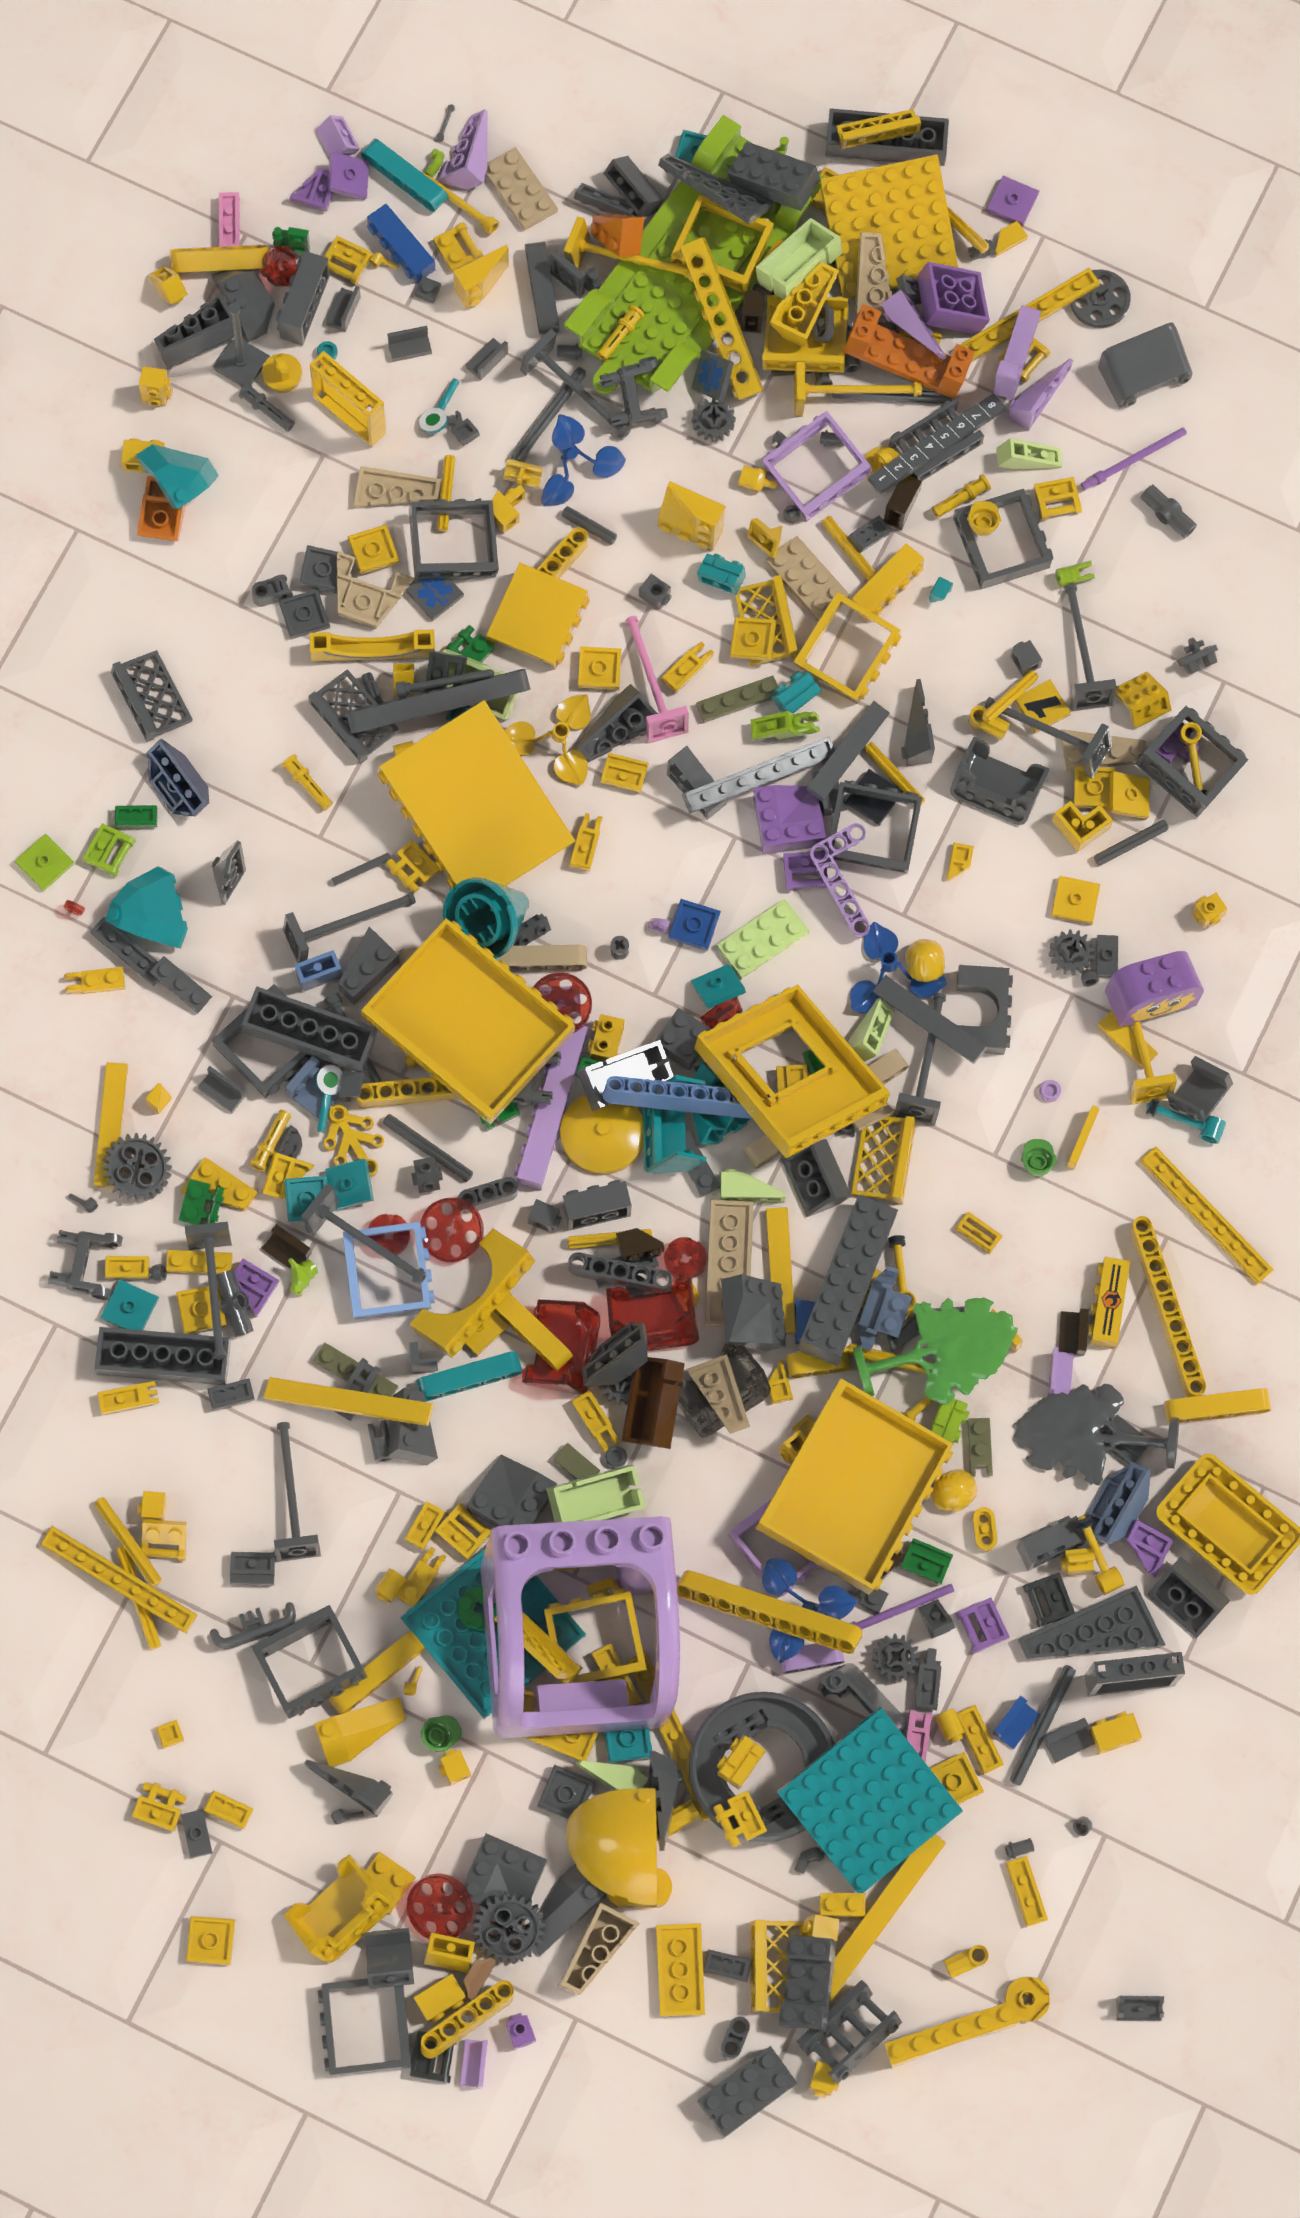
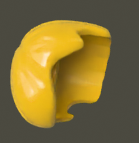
[905,939,945,982]
[931,1469,977,1512]

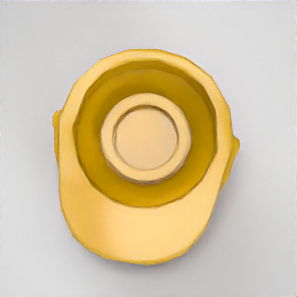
[967,501,1002,536]

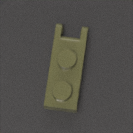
[967,1418,993,1477]

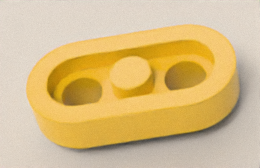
[972,1507,997,1552]

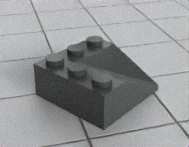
[721,1274,786,1352]
[467,1455,557,1527]
[459,1833,547,1924]

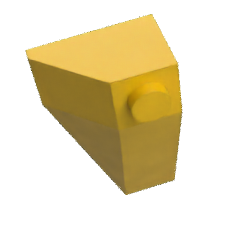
[770,262,839,348]
[314,1697,406,1767]

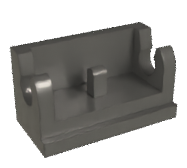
[1116,1996,1164,2021]

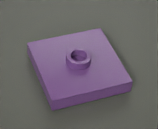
[328,151,369,200]
[987,175,1039,226]

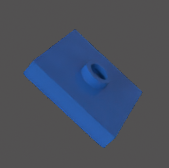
[668,899,721,951]

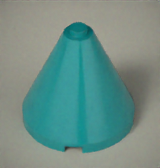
[443,877,529,959]

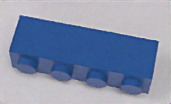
[367,203,436,284]

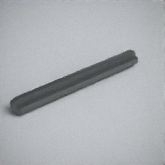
[383,1114,473,1182]

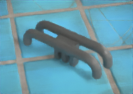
[210,1602,296,1650]

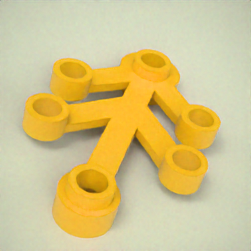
[323,1105,384,1177]

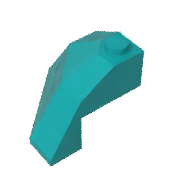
[135,444,219,509]
[105,866,188,949]
[692,1062,750,1145]

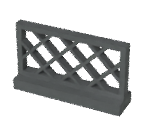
[111,650,193,742]
[308,669,400,763]

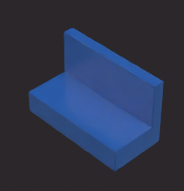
[992,1695,1040,1750]

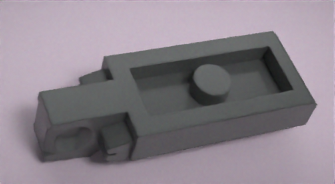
[915,1648,942,1711]

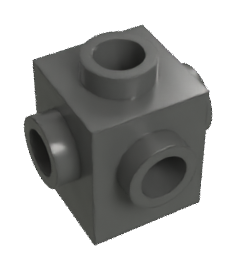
[411,1157,443,1193]

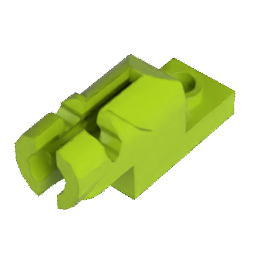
[751,711,820,741]

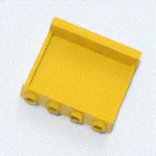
[762,294,849,373]
[486,562,590,669]

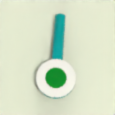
[419,378,460,434]
[315,1065,343,1133]

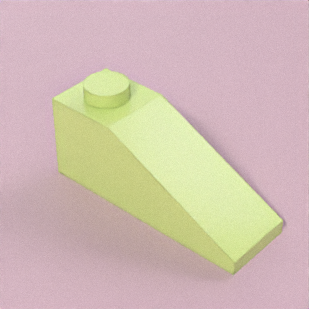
[996,438,1062,470]
[848,998,894,1062]
[720,1169,786,1203]
[575,1761,649,1790]

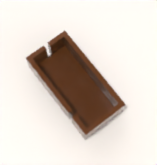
[621,1357,685,1449]

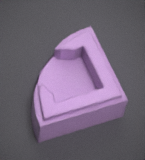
[648,918,670,934]

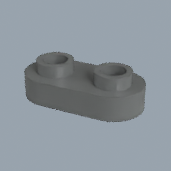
[813,303,834,344]

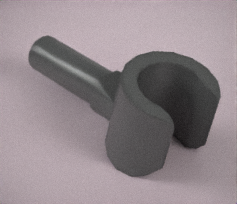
[68,1193,99,1213]
[331,1809,364,1824]

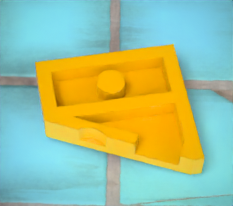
[261,1152,314,1200]

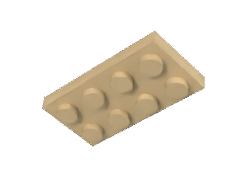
[485,147,558,231]
[765,536,850,621]

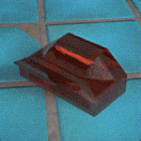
[700,997,743,1029]

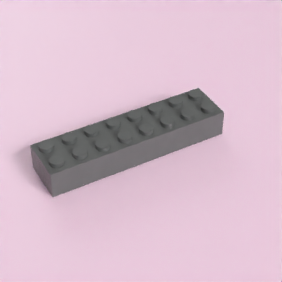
[797,1195,898,1366]

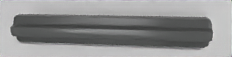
[1094,820,1169,866]

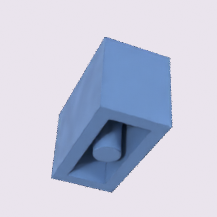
[294,950,342,991]

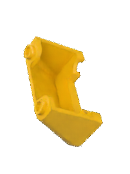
[283,1854,393,1963]

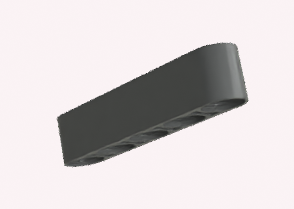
[525,241,560,335]
[568,1252,672,1294]

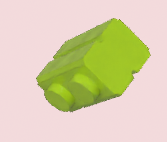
[930,1398,970,1443]

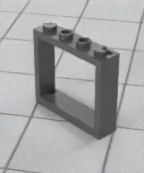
[953,488,1053,590]
[408,498,499,579]
[830,780,922,874]
[212,984,311,1098]
[251,1605,367,1719]
[1085,1652,1185,1697]
[318,1978,412,2077]

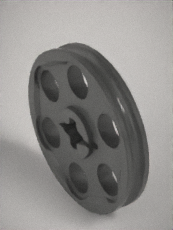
[1070,269,1131,328]

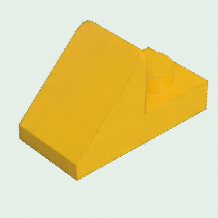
[747,518,783,558]

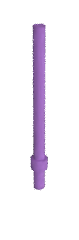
[1081,427,1187,490]
[850,1584,954,1630]

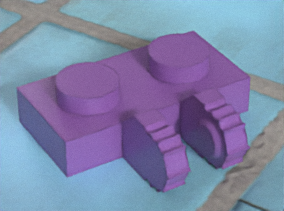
[1156,722,1201,764]

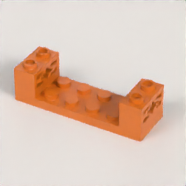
[842,304,975,399]

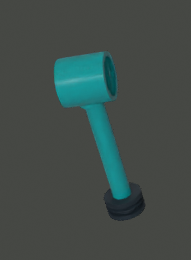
[1146,1098,1226,1144]

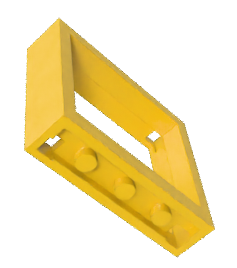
[671,194,774,293]
[309,351,386,447]
[794,592,902,703]
[544,1589,647,1684]

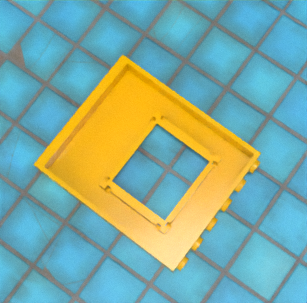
[694,984,890,1158]

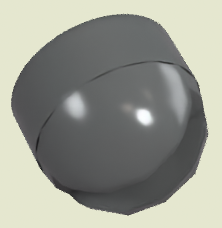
[772,430,787,448]
[783,505,800,523]
[1081,969,1099,987]
[149,1264,167,1281]
[1073,1816,1093,1836]

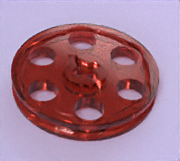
[533,972,592,1033]
[420,1197,484,1262]
[406,1873,473,1939]

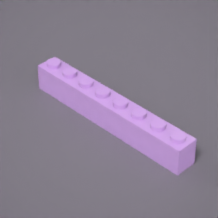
[514,1023,588,1190]

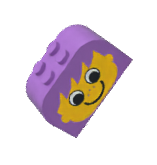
[1104,951,1204,1027]

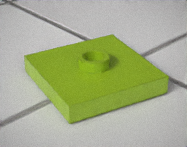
[15,833,75,891]

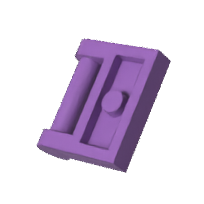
[783,850,828,891]
[955,1597,1010,1654]

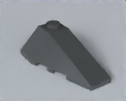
[901,679,935,766]
[576,684,658,762]
[212,840,246,905]
[649,1751,682,1851]
[535,1863,607,1956]

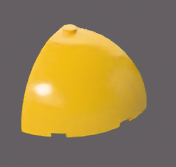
[565,1788,657,1905]

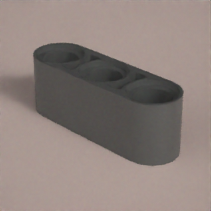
[458,1177,518,1213]

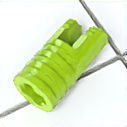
[1055,560,1095,587]

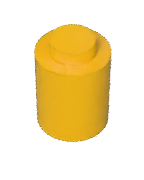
[374,1568,407,1603]
[934,1708,966,1744]

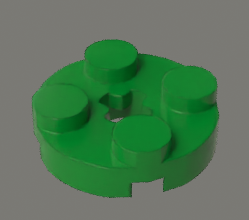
[458,1586,497,1631]

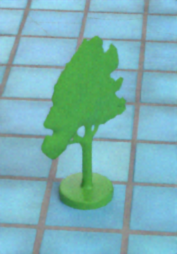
[853,1297,1018,1405]

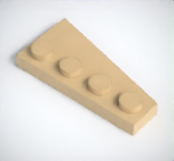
[855,232,892,316]
[353,466,441,508]
[1061,729,1147,771]
[686,1354,750,1434]

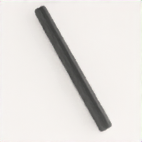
[511,367,586,462]
[831,391,952,404]
[1010,1665,1076,1786]

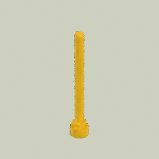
[422,172,499,235]

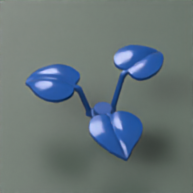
[541,414,626,506]
[850,921,947,1013]
[762,1558,858,1663]

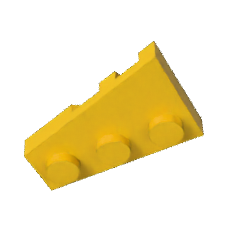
[180,1157,258,1211]

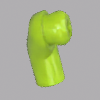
[425,149,445,177]

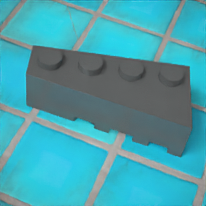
[154,292,234,368]

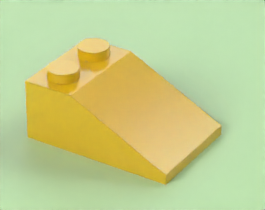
[453,245,509,308]

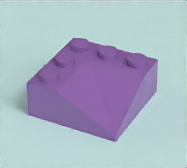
[917,262,990,335]
[753,785,826,855]

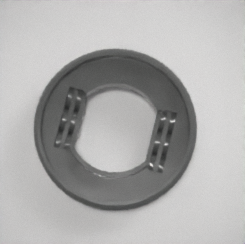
[689,1692,835,1843]

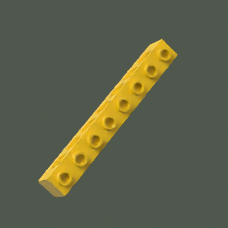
[679,237,764,400]

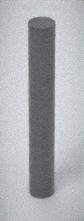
[331,852,391,886]

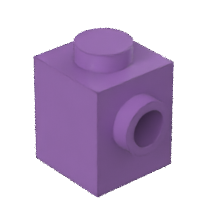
[506,2013,536,2050]

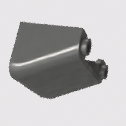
[1098,322,1193,408]
[950,737,1050,825]
[817,1663,906,1732]

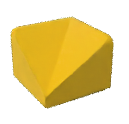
[145,1083,172,1114]

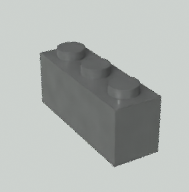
[603,156,664,217]

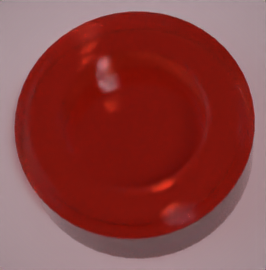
[63,900,85,916]

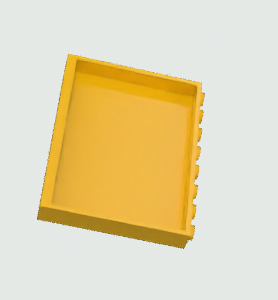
[377,700,575,888]
[361,918,575,1124]
[755,1378,954,1595]

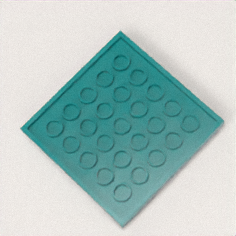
[400,1548,586,1720]
[776,1707,963,1893]

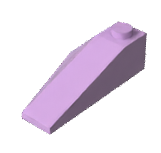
[438,109,488,189]
[881,290,946,360]
[1008,358,1073,430]

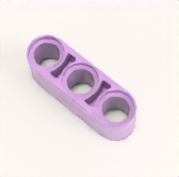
[780,1643,845,1674]

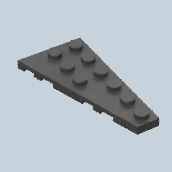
[658,154,774,224]
[1018,1585,1166,1660]

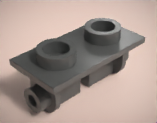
[513,914,551,946]

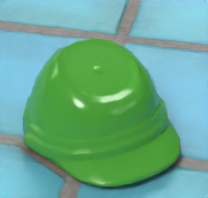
[1021,1139,1057,1177]
[420,1715,462,1752]

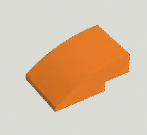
[137,476,186,542]

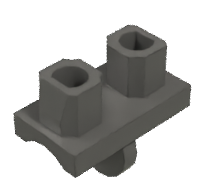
[1177,637,1218,674]

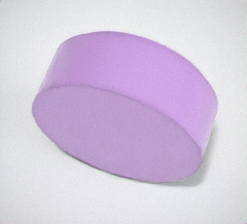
[1039,1080,1061,1102]

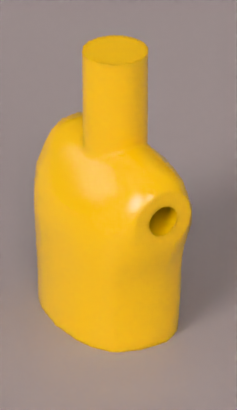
[738,465,777,492]

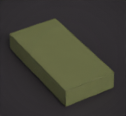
[553,1443,600,1480]

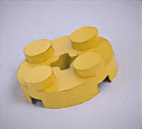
[1004,1976,1050,2023]

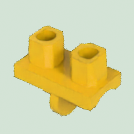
[503,459,543,488]

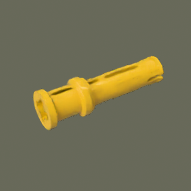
[596,305,645,361]
[931,474,991,518]
[281,754,333,811]
[249,1109,292,1173]

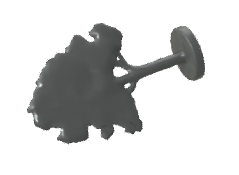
[1013,1384,1179,1486]

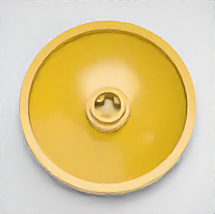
[560,1094,643,1175]

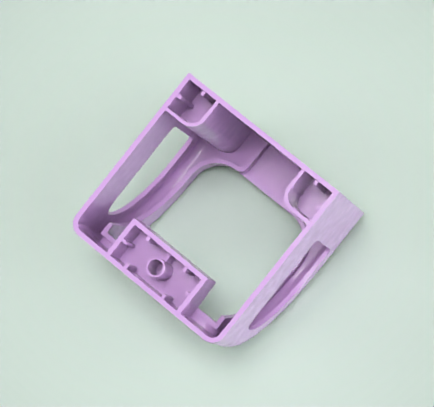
[480,1516,680,1738]

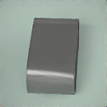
[720,2016,750,2060]

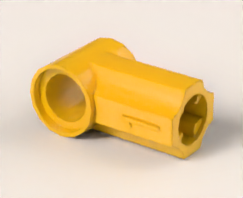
[968,706,1010,741]
[667,1800,700,1838]
[944,1945,989,1979]

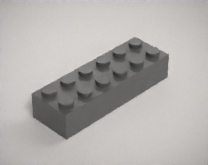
[825,108,949,166]
[241,986,377,1072]
[95,1327,231,1385]

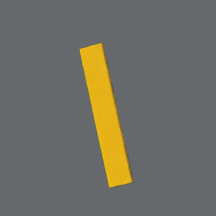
[94,1062,128,1188]
[766,1207,796,1334]

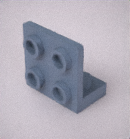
[285,1056,340,1119]

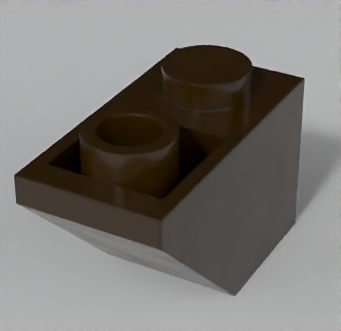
[616,1228,664,1263]

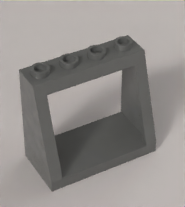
[1135,706,1249,818]

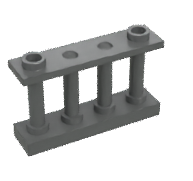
[888,398,984,481]
[796,1980,902,2085]

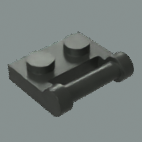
[424,650,468,692]
[1022,1572,1075,1627]
[410,2031,457,2083]

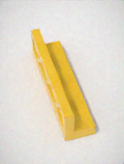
[836,109,921,149]

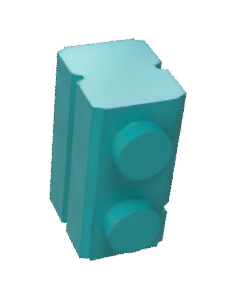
[697,553,746,595]
[771,671,821,714]

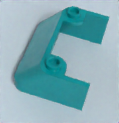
[643,1075,706,1174]

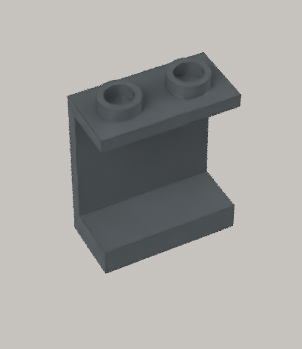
[1166,1056,1233,1122]
[364,1928,414,1989]

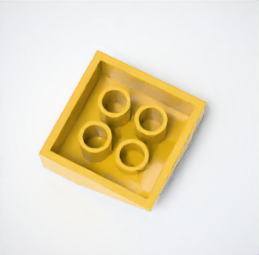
[657,481,726,551]

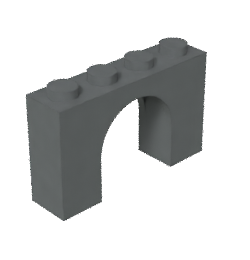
[956,965,1013,1055]

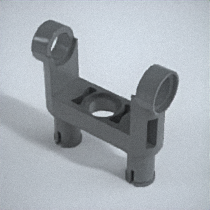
[600,357,668,428]
[511,1051,561,1105]
[48,1230,123,1300]

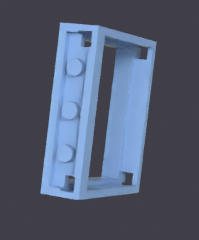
[343,1222,435,1319]

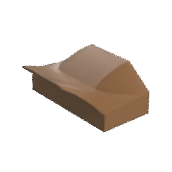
[464,1958,496,2001]

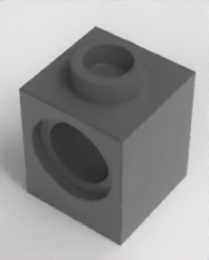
[639,574,672,610]
[1010,640,1043,677]
[528,1199,562,1233]

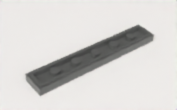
[806,701,890,802]
[873,975,987,1064]

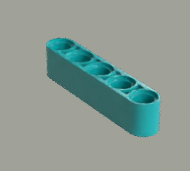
[360,138,448,212]
[415,1351,523,1402]

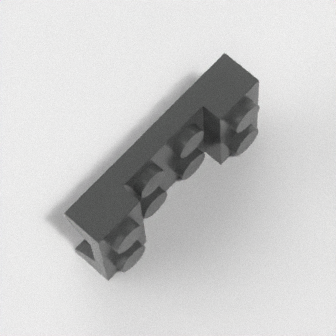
[778,1935,837,2032]

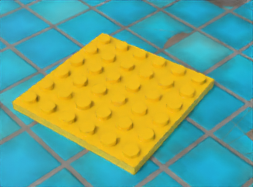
[819,154,958,299]

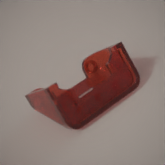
[606,1277,699,1351]
[522,1299,601,1394]

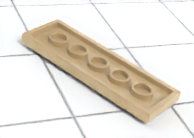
[705,1200,754,1327]

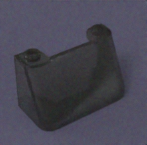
[678,1343,771,1438]

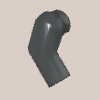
[794,1847,824,1874]

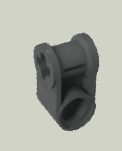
[252,575,293,607]

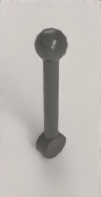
[436,104,455,142]

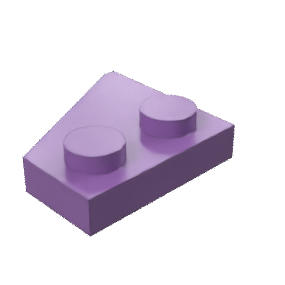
[290,168,334,211]
[234,1258,280,1316]
[1125,1520,1173,1577]

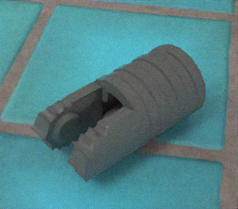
[367,1420,393,1462]

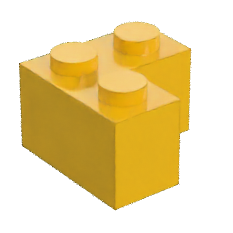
[1052,801,1113,852]

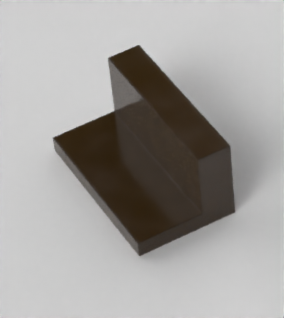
[262,1224,312,1270]
[1059,1308,1089,1356]

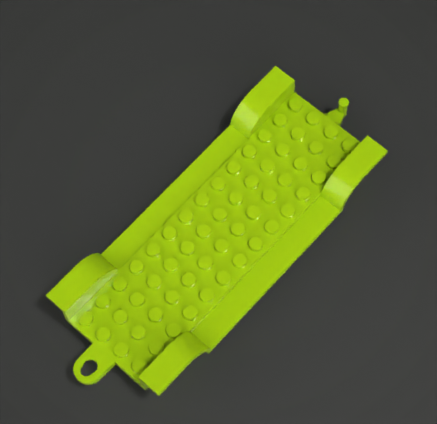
[564,115,824,394]

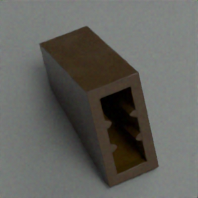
[884,475,922,531]

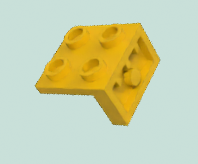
[1115,672,1172,728]

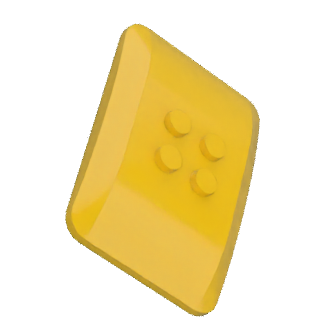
[1156,1453,1300,1595]

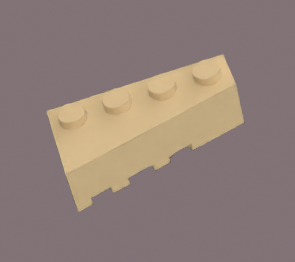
[557,1903,640,1996]

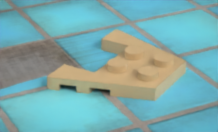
[337,551,414,629]

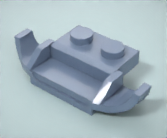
[858,1266,912,1351]

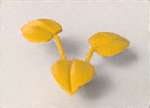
[504,694,591,785]

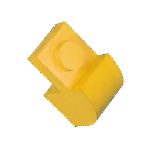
[492,485,525,534]

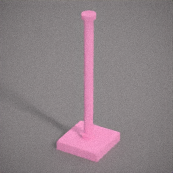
[625,616,689,743]

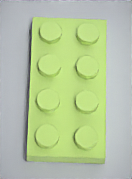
[717,898,809,980]

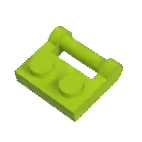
[83,823,136,877]

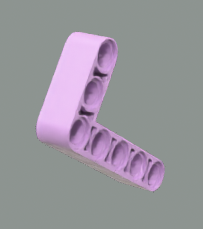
[994,305,1041,400]
[810,823,870,937]

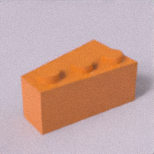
[590,214,644,257]

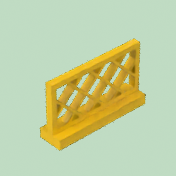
[735,575,799,666]
[851,1116,916,1204]
[494,1612,583,1683]
[750,1920,804,2013]

